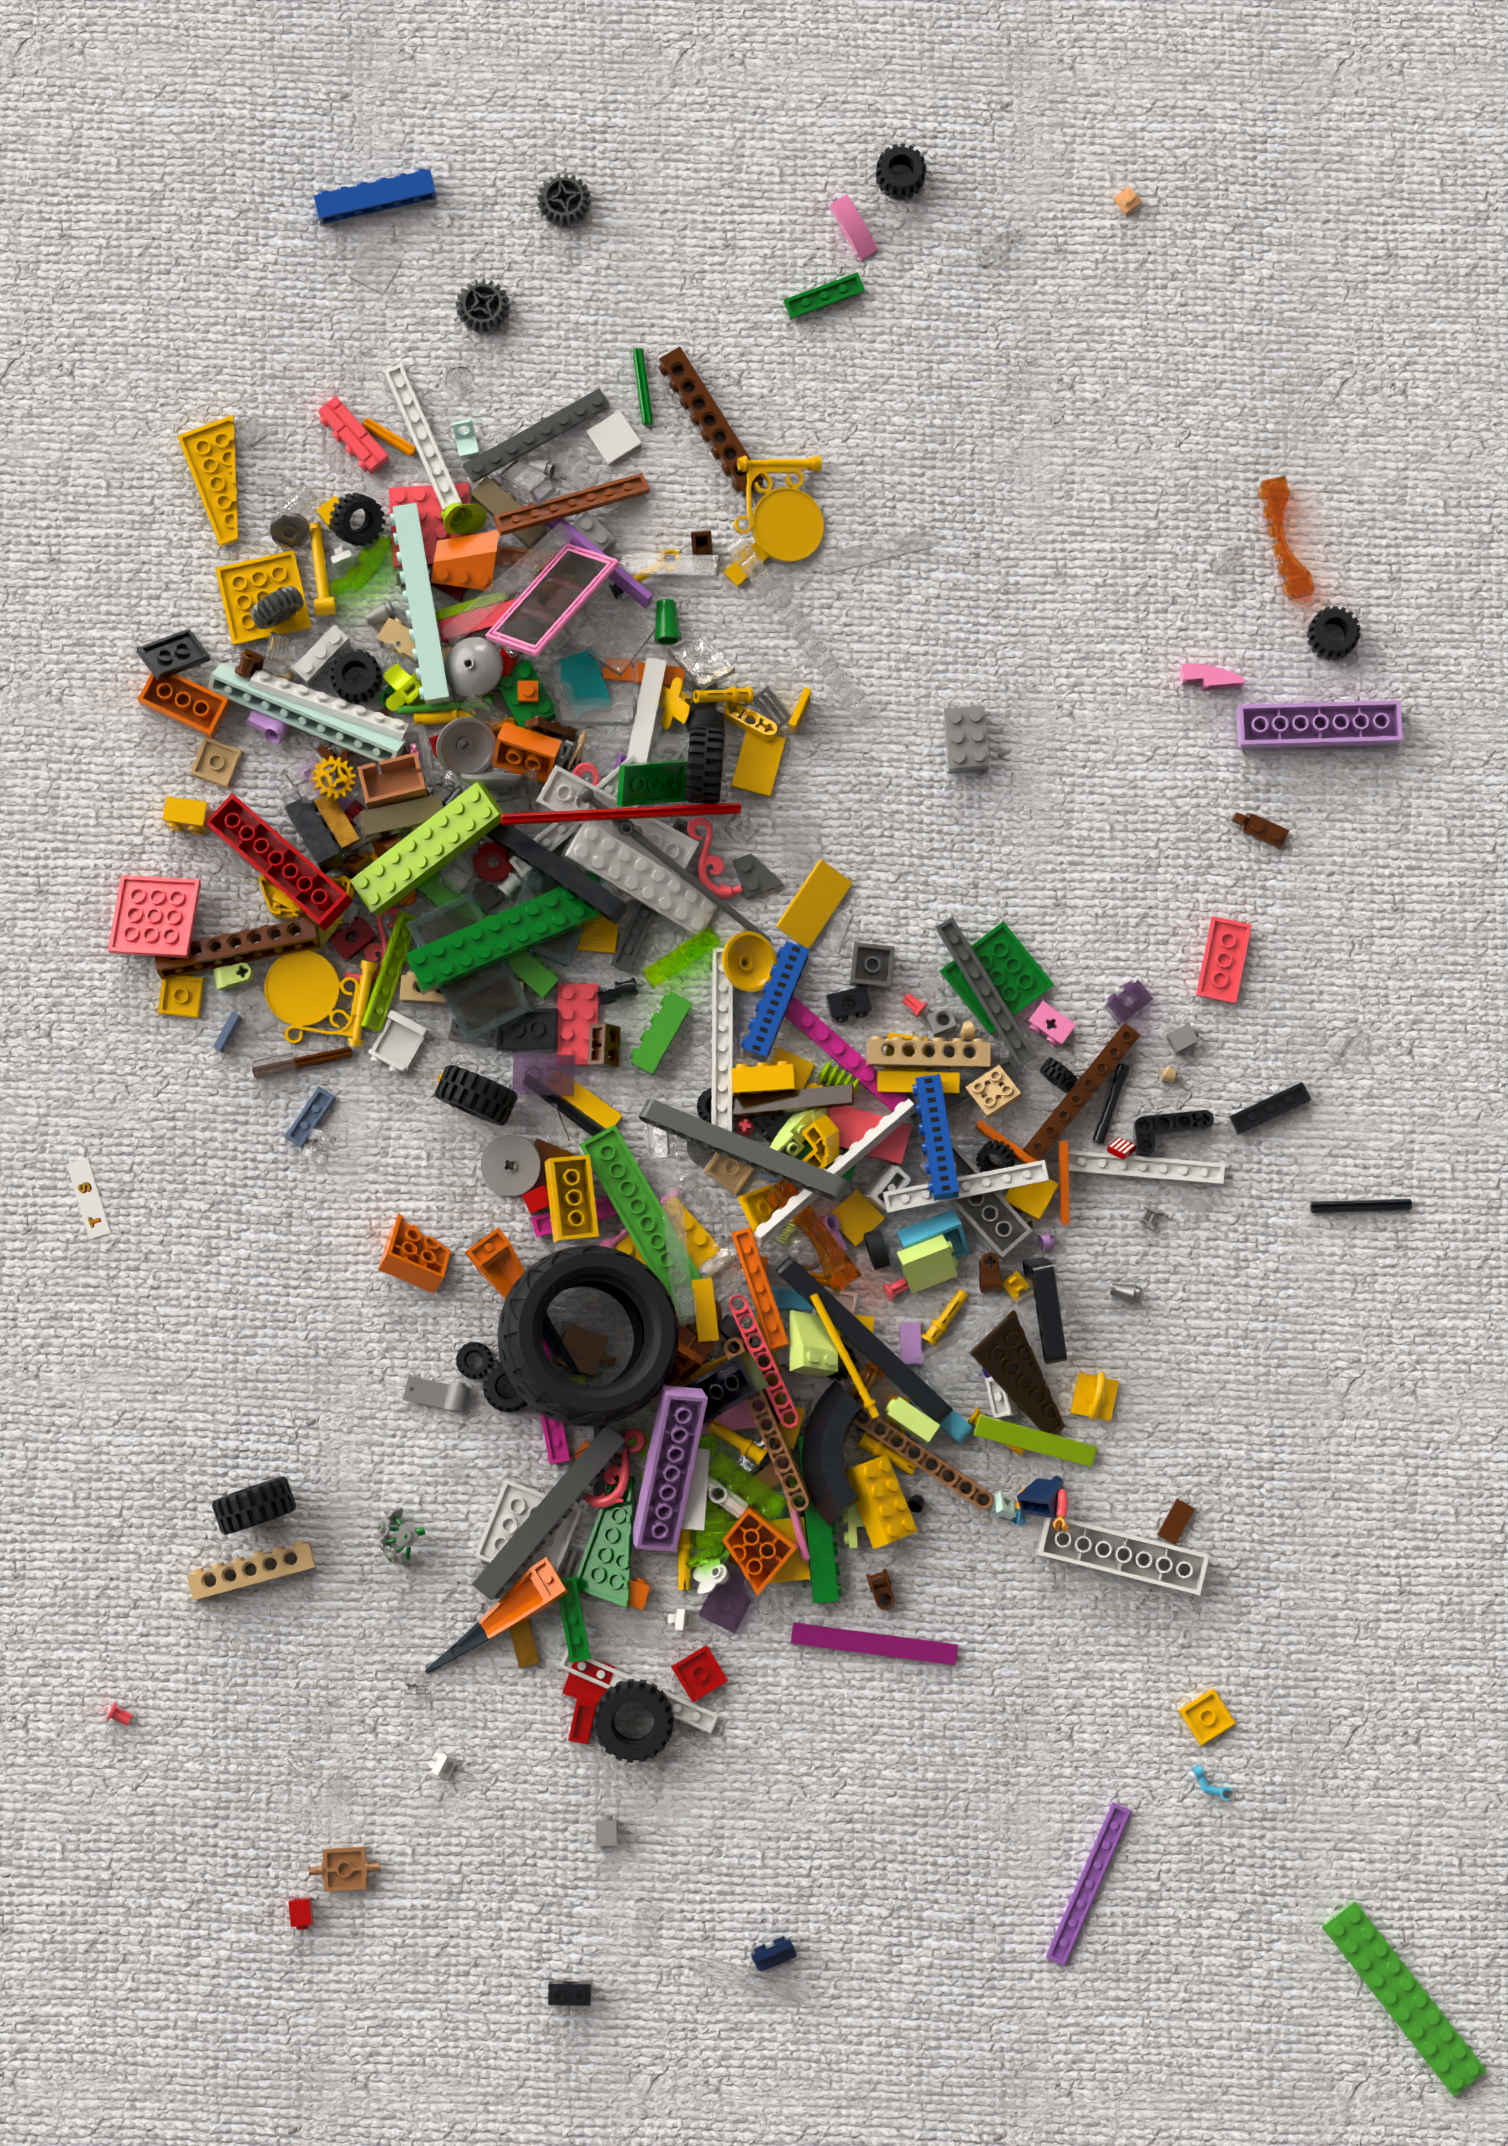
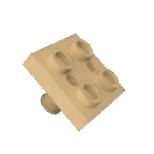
[965,1065,1022,1119]

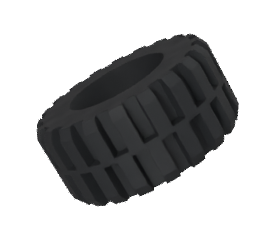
[685,725,725,804]
[435,1065,517,1126]
[212,1476,296,1535]
[594,1679,674,1763]

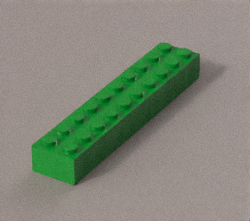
[406,873,603,995]

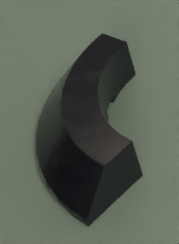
[802,1380,864,1527]

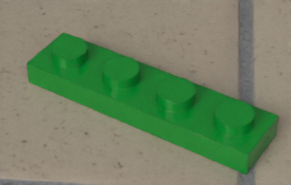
[783,272,865,320]
[558,1576,591,1663]

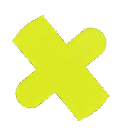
[383,663,426,713]

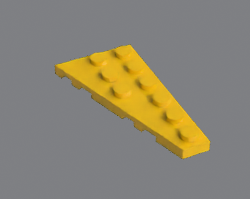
[177,415,239,547]

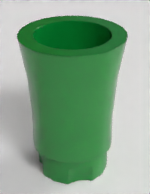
[654,599,682,645]

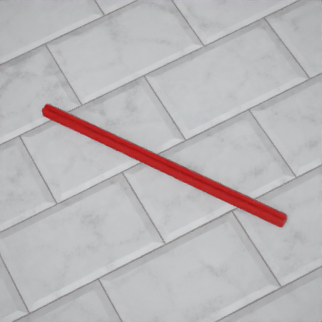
[500,803,741,825]

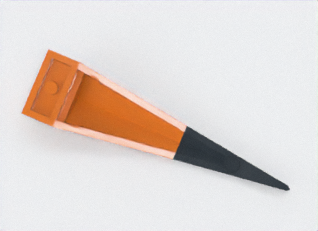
[465,1227,579,1374]
[425,1557,568,1673]

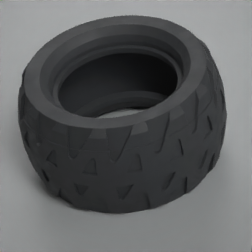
[497,1245,679,1427]

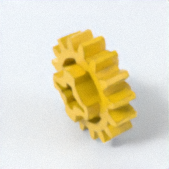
[311,756,356,801]

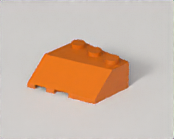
[431,530,499,591]
[378,1213,451,1294]
[722,1505,798,1596]

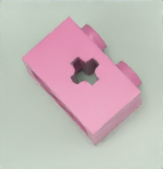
[1027,1001,1076,1046]

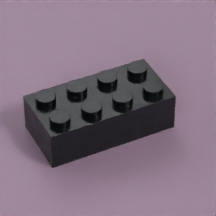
[685,1350,769,1425]

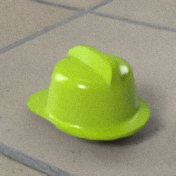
[441,503,487,535]

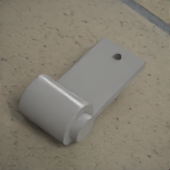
[403,1376,469,1413]

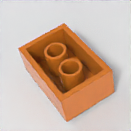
[492,722,562,783]

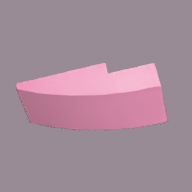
[830,194,878,261]
[1180,664,1245,690]

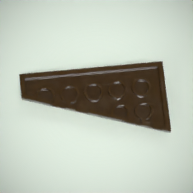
[969,1310,1065,1435]

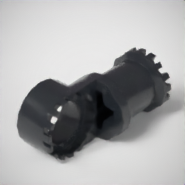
[597,977,638,1005]

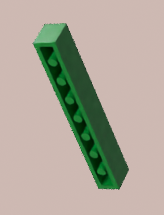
[798,1436,842,1603]

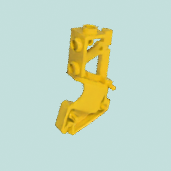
[258,875,356,925]

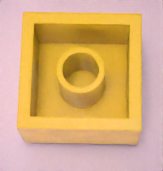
[162,796,212,835]

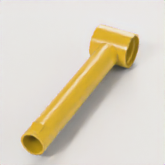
[310,522,337,617]

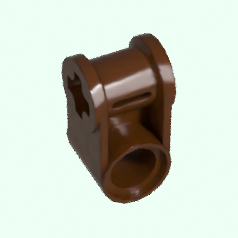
[235,649,266,678]
[979,1253,1002,1293]
[866,1568,895,1610]

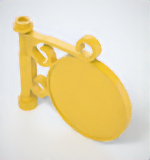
[733,456,824,562]
[264,950,378,1047]

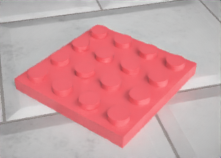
[389,483,472,568]
[108,875,201,958]

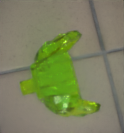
[685,1496,739,1568]

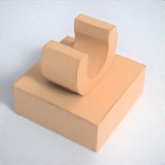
[1113,186,1142,215]

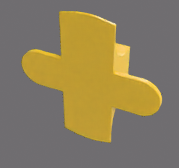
[658,677,692,729]

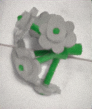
[377,1507,425,1567]

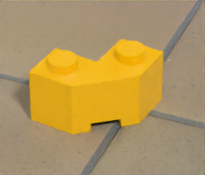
[802,1115,839,1169]

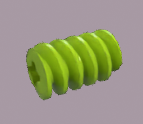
[816,1060,861,1095]

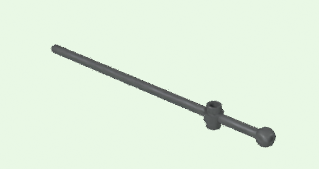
[578,787,771,942]

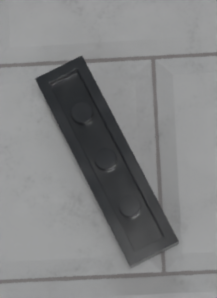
[1229,1082,1311,1135]

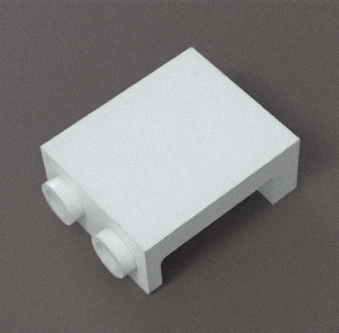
[368,1010,429,1075]

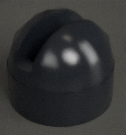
[907,1494,925,1513]

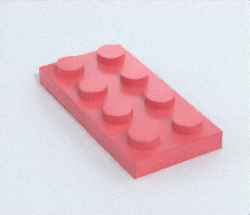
[1195,916,1252,1004]
[556,983,599,1066]

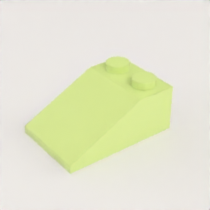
[790,1310,838,1377]

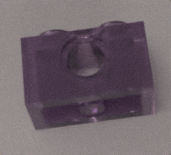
[1104,979,1153,1026]

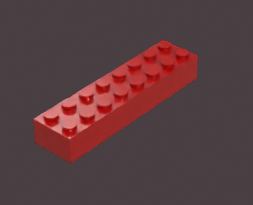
[204,793,353,931]

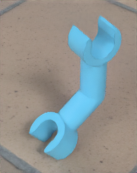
[1192,1765,1232,1801]

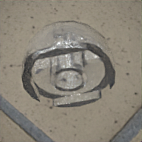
[786,1231,827,1272]

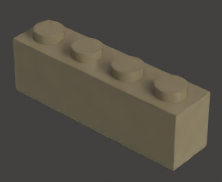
[470,476,547,549]
[359,794,443,841]

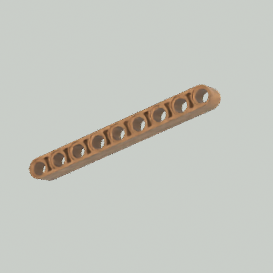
[724,1337,811,1511]
[854,1400,993,1509]

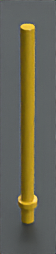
[810,1293,879,1419]

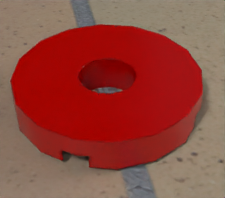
[473,842,513,883]

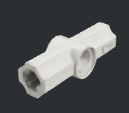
[707,1474,749,1518]

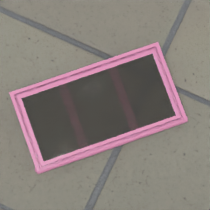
[485,543,620,657]

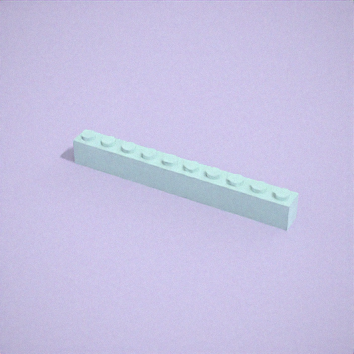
[390,503,450,705]
[208,663,406,762]

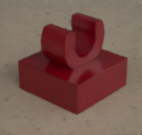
[344,799,367,828]

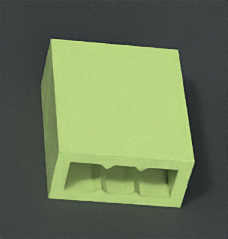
[897,1234,959,1294]
[884,1397,940,1444]

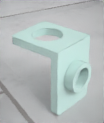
[452,419,479,458]

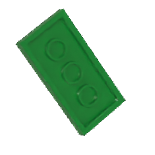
[617,760,687,807]

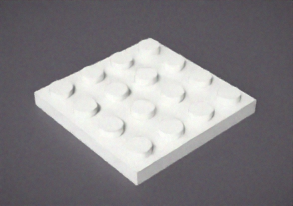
[474,1479,582,1576]

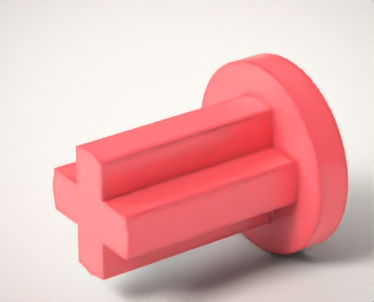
[902,993,928,1018]
[736,1118,754,1137]
[883,1278,909,1301]
[106,1702,133,1726]

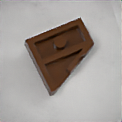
[665,1351,702,1386]

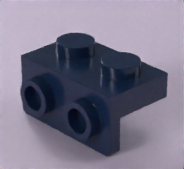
[751,1935,797,1972]

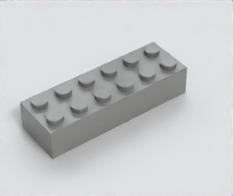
[918,1140,1033,1260]

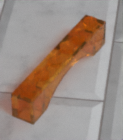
[1257,476,1315,600]
[763,1180,862,1294]

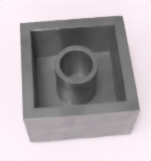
[849,942,895,990]

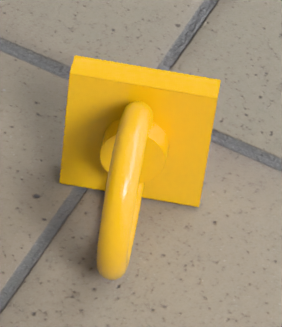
[1070,1372,1119,1422]

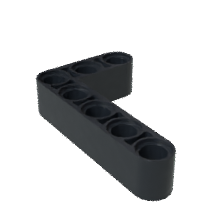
[1022,1257,1067,1364]

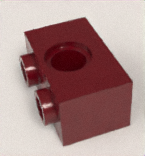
[330,916,378,963]

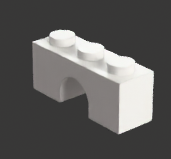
[292,625,351,687]

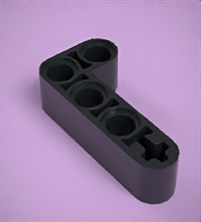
[1132,1110,1214,1157]

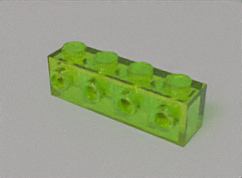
[708,1451,787,1518]

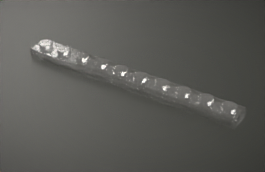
[471,1562,674,1651]

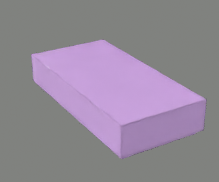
[900,1322,922,1364]

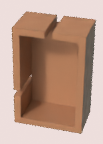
[357,752,428,810]

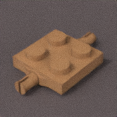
[555,1323,616,1376]
[309,1846,381,1892]

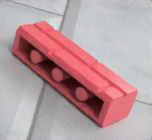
[318,396,390,475]

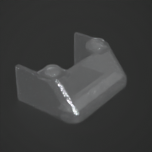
[553,660,638,726]

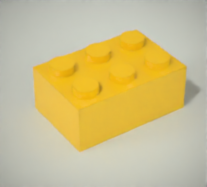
[731,1061,797,1096]

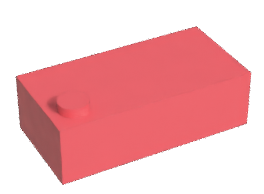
[828,1106,912,1166]

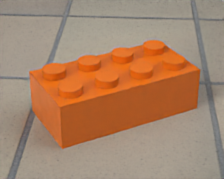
[138,672,231,739]

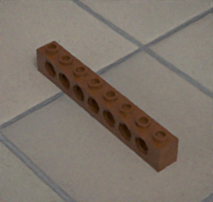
[658,346,764,497]
[155,917,321,980]
[1023,1023,1140,1161]

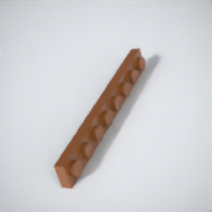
[493,473,650,536]

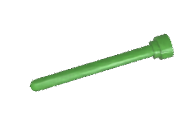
[397,694,494,714]

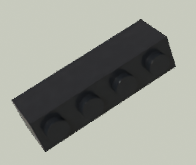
[284,795,345,874]

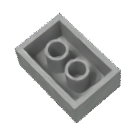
[943,706,990,773]

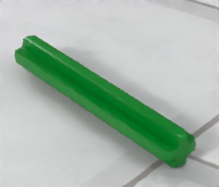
[633,348,653,426]

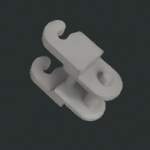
[1137,1205,1169,1233]

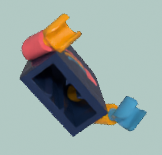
[1011,1476,1069,1533]

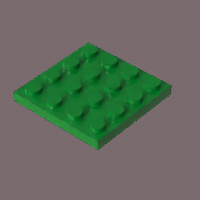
[939,921,1054,1035]

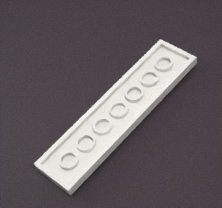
[536,765,699,877]
[565,821,717,938]

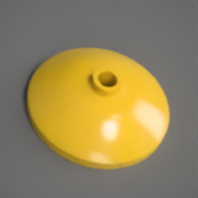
[722,931,777,992]

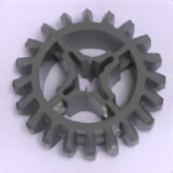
[537,173,591,227]
[456,278,510,333]
[250,586,304,629]

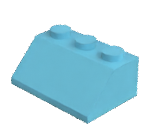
[896,1209,970,1258]

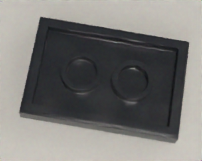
[136,629,210,680]
[496,1008,558,1051]

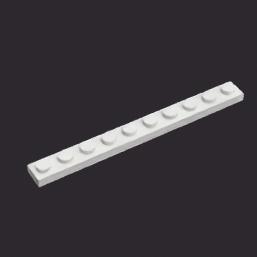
[711,948,733,1132]
[755,1099,916,1245]

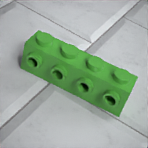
[630,991,692,1076]

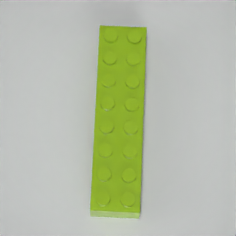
[350,782,504,916]

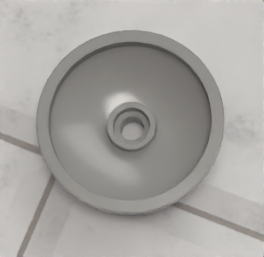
[444,637,503,698]
[436,717,496,777]
[461,773,522,795]

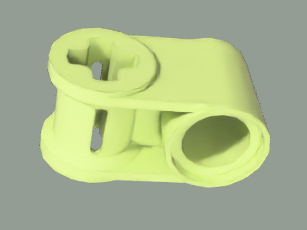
[213,963,254,990]

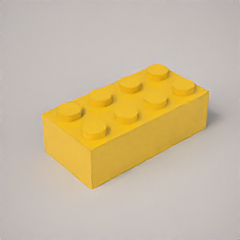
[545,1155,599,1243]
[845,1454,918,1549]

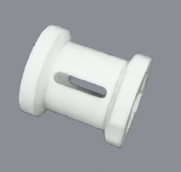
[497,872,523,899]

